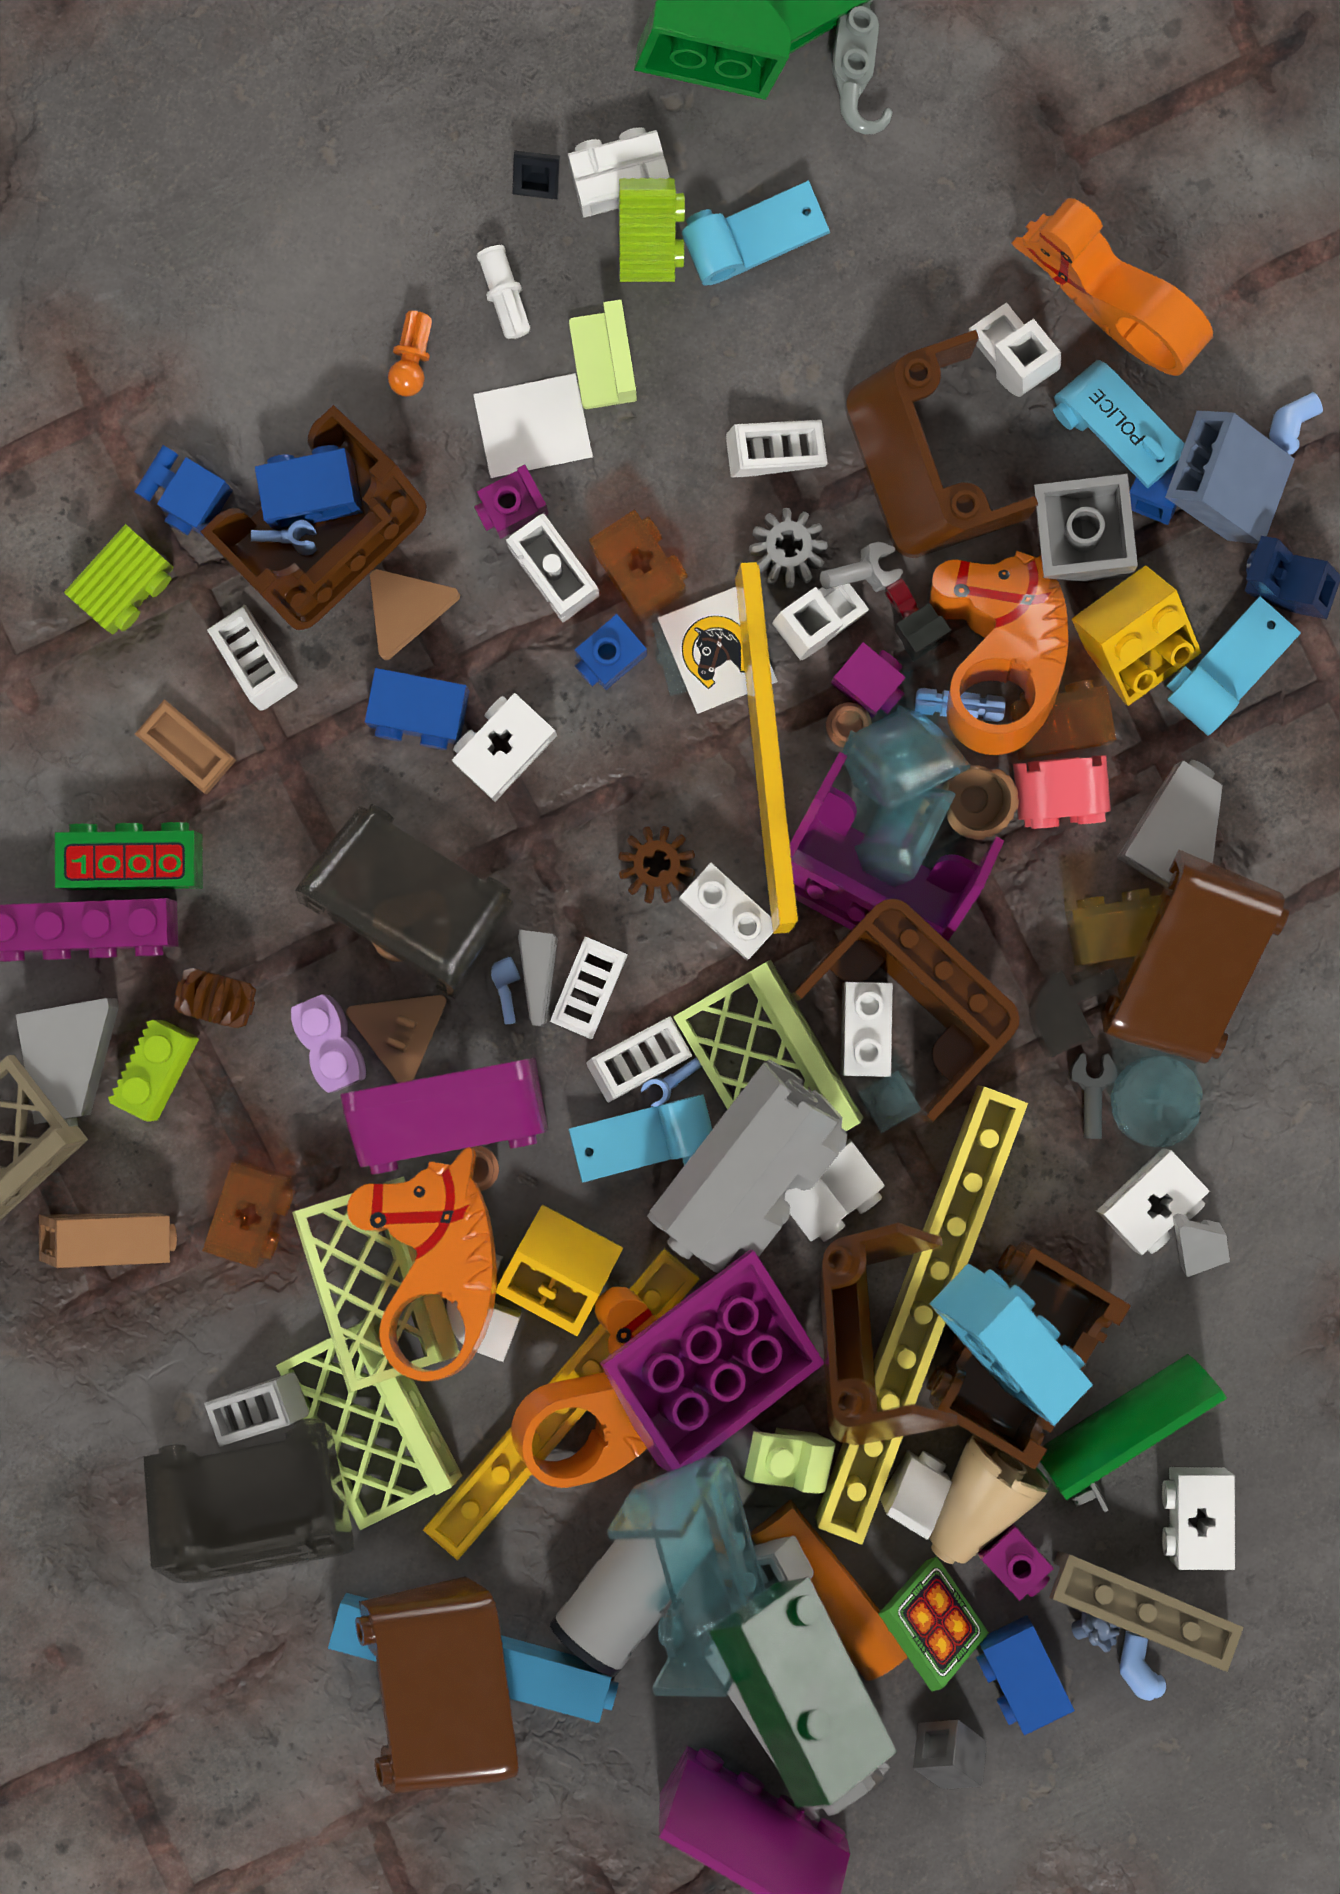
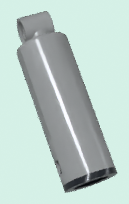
[550,1422,761,1677]

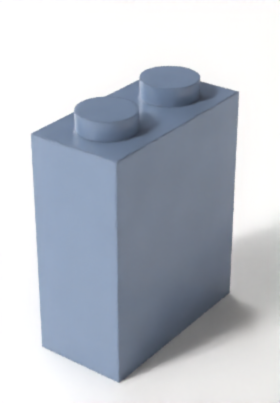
[1165,410,1295,544]

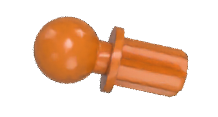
[388,311,432,397]

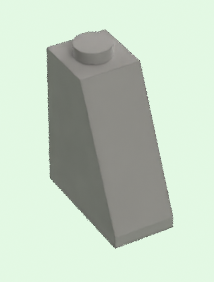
[1117,760,1223,891]
[16,998,119,1127]

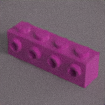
[0,898,179,962]

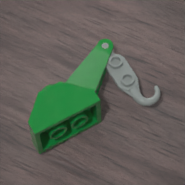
[634,0,892,135]

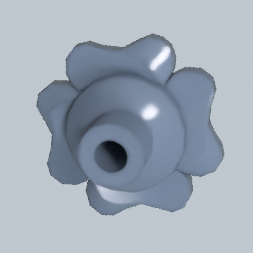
[1071,1612,1120,1652]

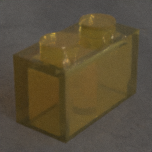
[1065,888,1162,966]

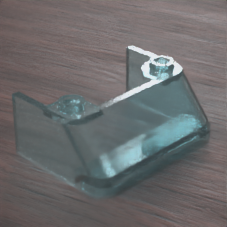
[607,1456,765,1697]

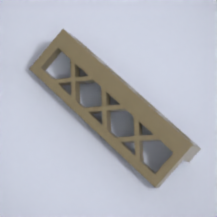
[1049,1551,1244,1672]

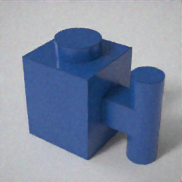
[134,445,233,536]

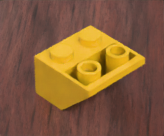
[1072,565,1202,706]
[496,1204,624,1336]

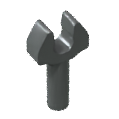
[1069,1053,1118,1139]

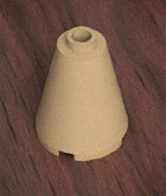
[929,1434,1049,1564]

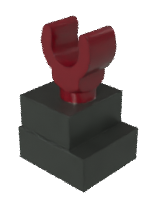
[885,578,951,662]

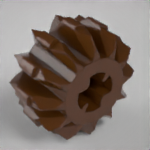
[618,826,696,904]
[174,968,256,1028]

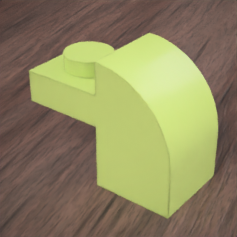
[744,1428,835,1493]

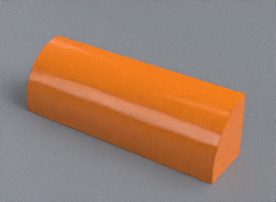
[748,1499,908,1681]

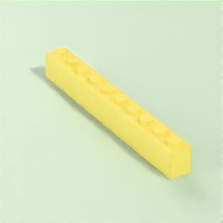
[815,1085,1028,1545]

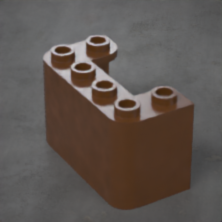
[926,1241,1131,1470]

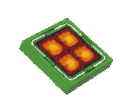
[878,1556,989,1692]

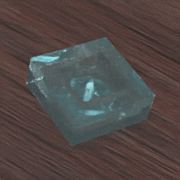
[858,1070,921,1133]

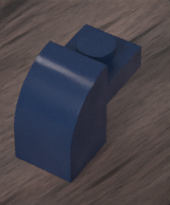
[1245,536,1340,620]

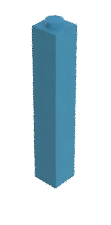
[328,1593,619,1723]

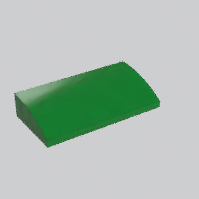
[1039,1354,1227,1500]

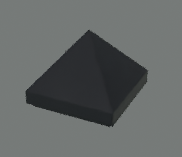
[512,150,560,200]

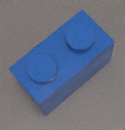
[255,445,363,530]
[365,668,470,750]
[976,1615,1075,1736]

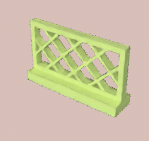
[673,960,864,1131]
[292,1176,460,1393]
[276,1315,463,1530]

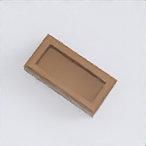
[135,699,236,794]

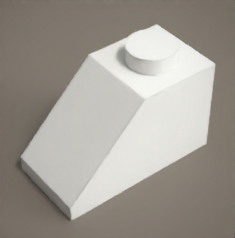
[880,1451,952,1540]

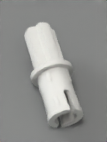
[477,245,530,339]

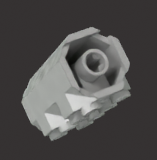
[647,1060,847,1273]

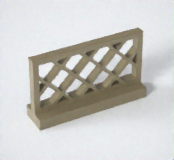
[0,1055,88,1220]

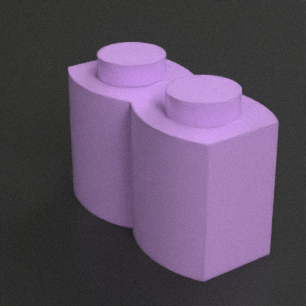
[291,994,366,1093]

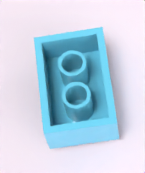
[929,1263,1093,1426]

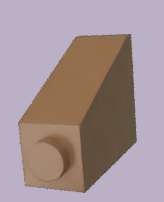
[39,1213,177,1268]

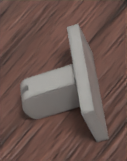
[1072,1482,1109,1512]

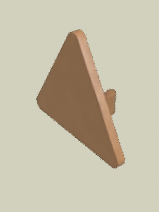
[370,569,460,660]
[346,995,447,1083]

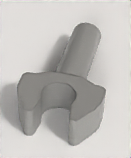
[820,542,903,592]

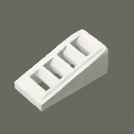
[726,420,828,477]
[207,605,298,711]
[550,937,628,1039]
[586,1016,692,1103]

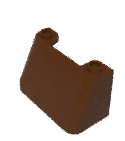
[200,405,427,630]
[1101,849,1289,1064]
[355,1576,518,1794]

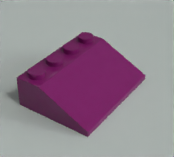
[601,1249,825,1478]
[659,1746,850,1894]

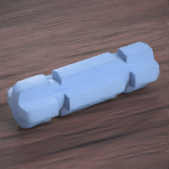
[915,688,1006,722]

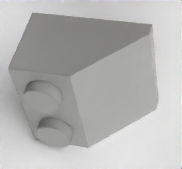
[1034,474,1138,581]

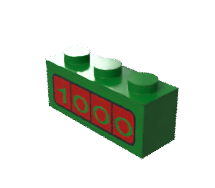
[55,822,203,891]

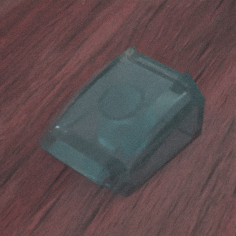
[842,705,971,811]
[855,787,956,887]

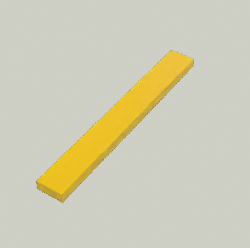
[735,562,798,934]
[423,1248,699,1561]

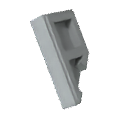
[1173,1214,1230,1277]

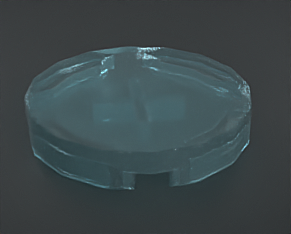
[1111,1055,1203,1147]

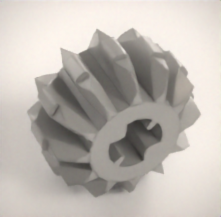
[749,508,828,588]

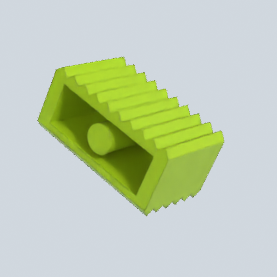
[619,178,685,282]
[64,524,174,635]
[108,1020,199,1122]

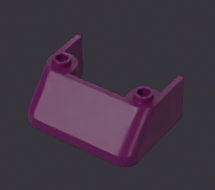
[789,751,1004,942]
[340,1058,549,1175]

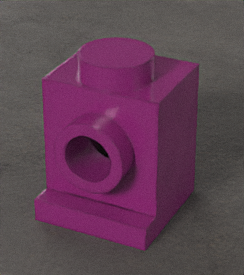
[474,464,548,539]

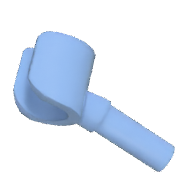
[251,520,317,555]
[491,957,521,1024]
[641,1057,702,1107]

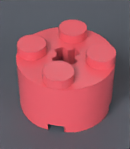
[1013,755,1111,829]

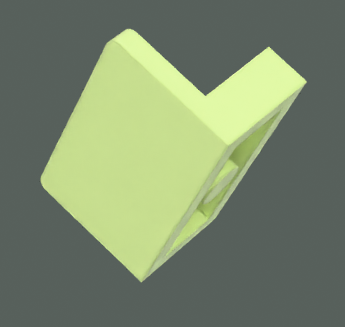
[569,300,637,409]

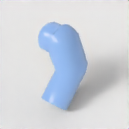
[1269,392,1323,455]
[1119,1631,1166,1701]

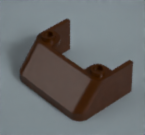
[845,330,1038,558]
[790,899,1020,1122]
[819,1223,958,1445]

